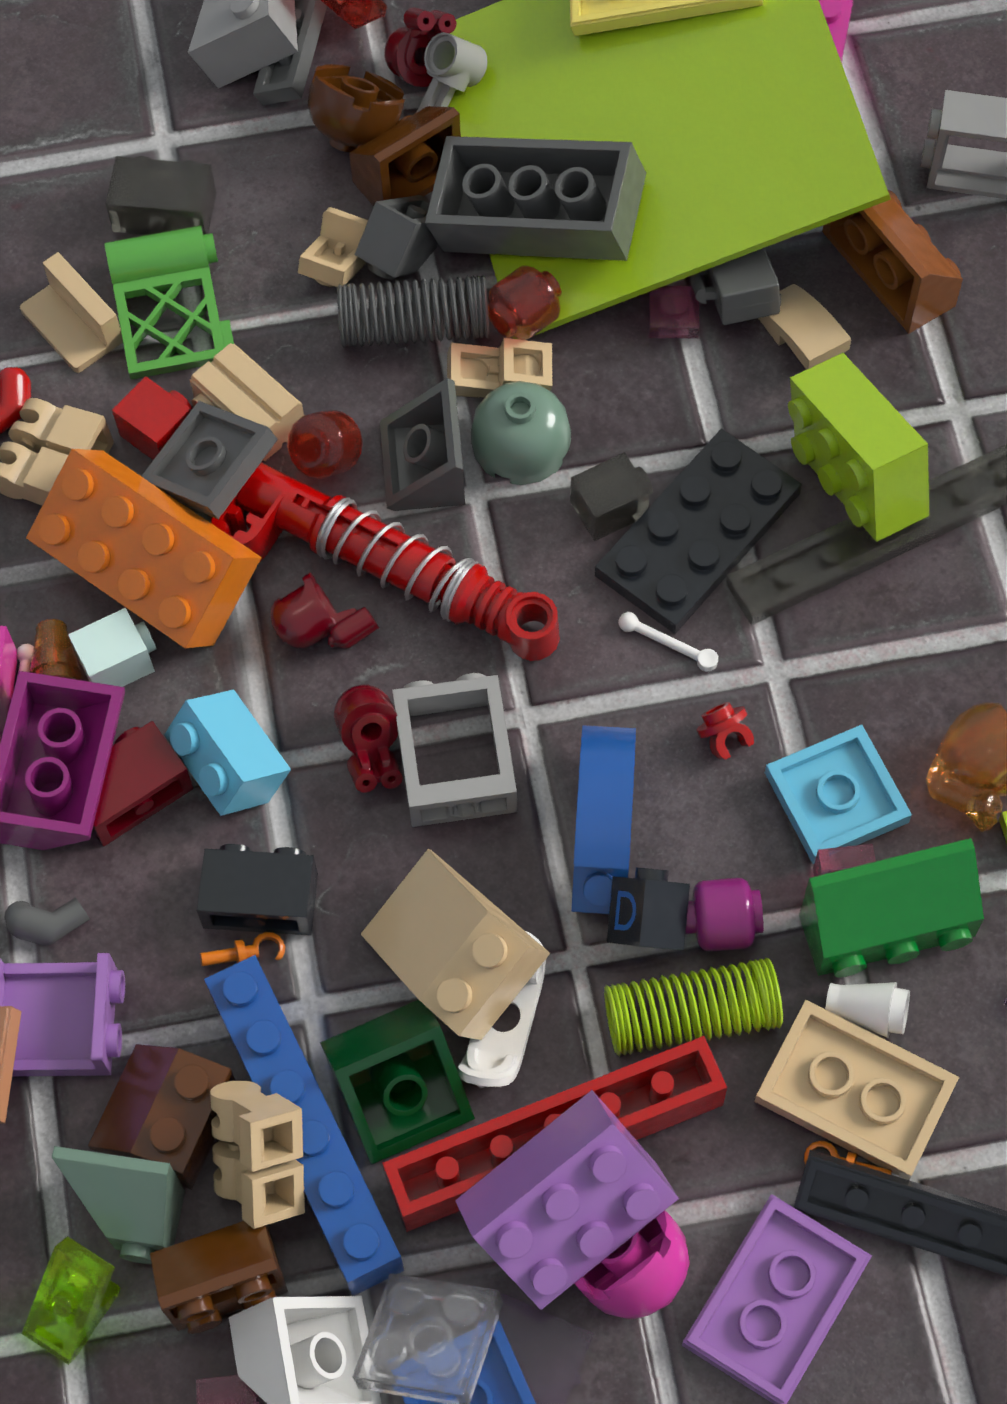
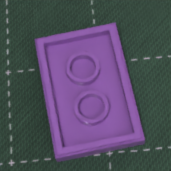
[682,1194,872,1404]

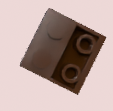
[150,1221,288,1334]

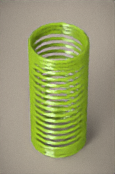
[604,957,783,1057]

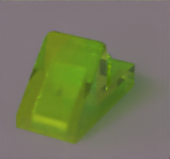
[21,1236,120,1365]

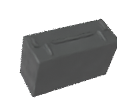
[688,248,781,325]

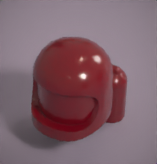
[384,7,457,87]
[270,572,379,649]
[334,685,403,793]

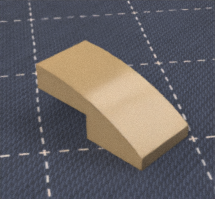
[758,284,851,370]
[447,338,553,397]

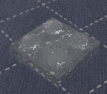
[352,1273,504,1404]

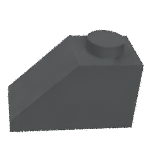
[354,195,439,280]

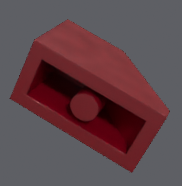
[93,721,194,847]

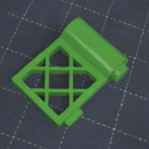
[105,225,234,380]

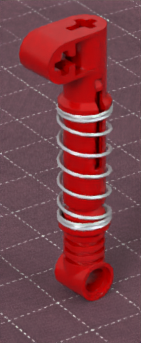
[211,462,560,661]

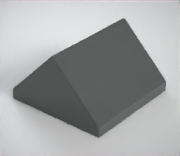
[380,378,465,511]

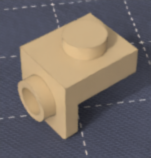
[298,207,368,287]

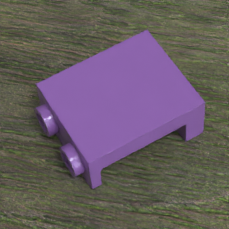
[0,953,125,1077]

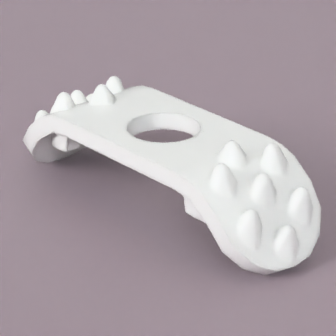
[458,931,546,1088]

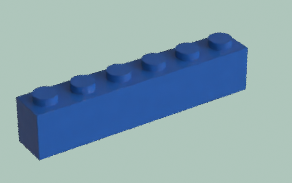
[204,955,405,1296]

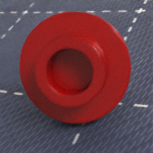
[696,702,754,760]

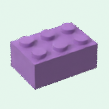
[455,1090,679,1310]

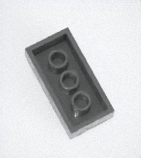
[425,136,646,261]

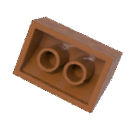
[822,190,963,334]

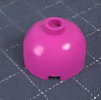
[574,1210,690,1320]

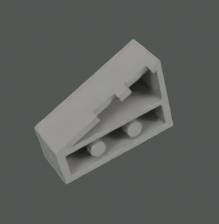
[188,0,298,89]

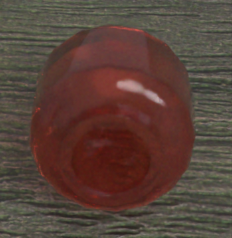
[488,265,562,340]
[287,409,363,479]

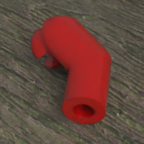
[0,367,31,435]

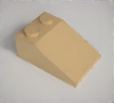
[361,849,550,1040]

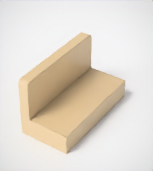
[20,252,123,373]

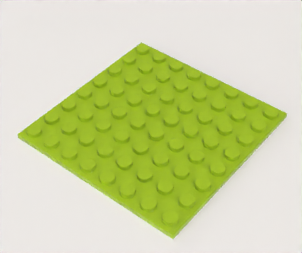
[448,0,891,340]

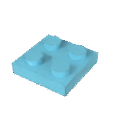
[765,724,912,864]

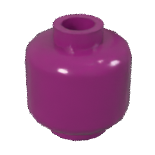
[686,878,764,951]

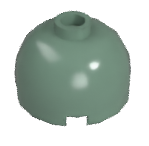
[471,381,571,485]

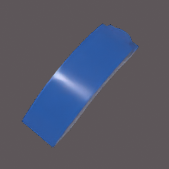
[571,725,636,914]

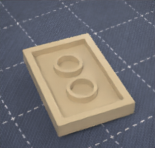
[754,1000,959,1180]

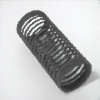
[337,274,489,348]

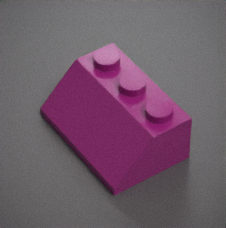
[0,671,125,850]

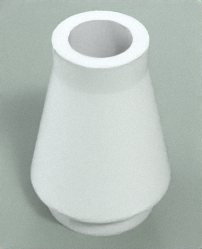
[825,982,910,1038]

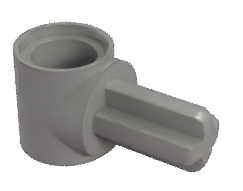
[416,32,488,113]

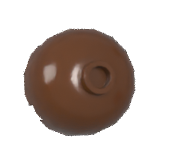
[308,64,405,153]

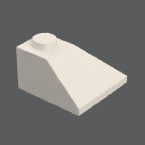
[229,1296,382,1404]

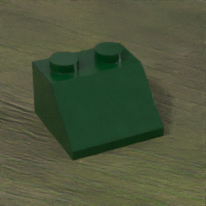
[320,1000,475,1165]

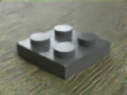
[142,401,278,519]

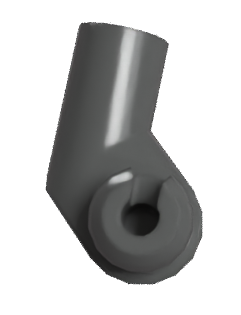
[4,897,90,946]

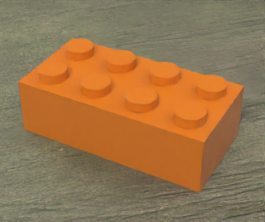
[26,449,262,648]

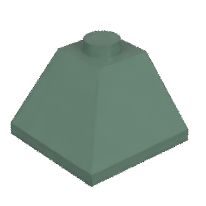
[52,1146,185,1264]

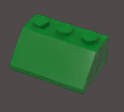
[799,838,984,978]

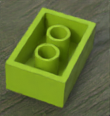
[788,352,930,542]

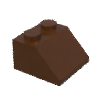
[349,106,461,206]
[88,1044,236,1190]

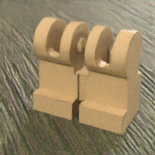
[0,398,114,505]
[210,1081,305,1229]

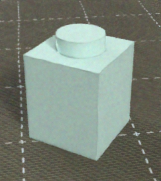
[68,608,157,687]

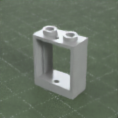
[920,90,1007,199]
[392,673,518,827]

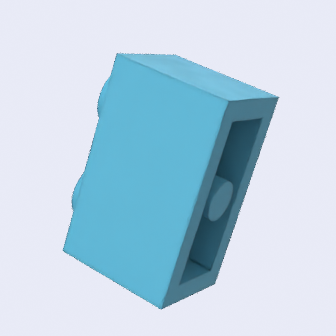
[164,690,291,816]

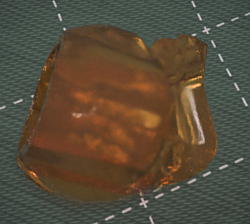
[926,702,1007,833]

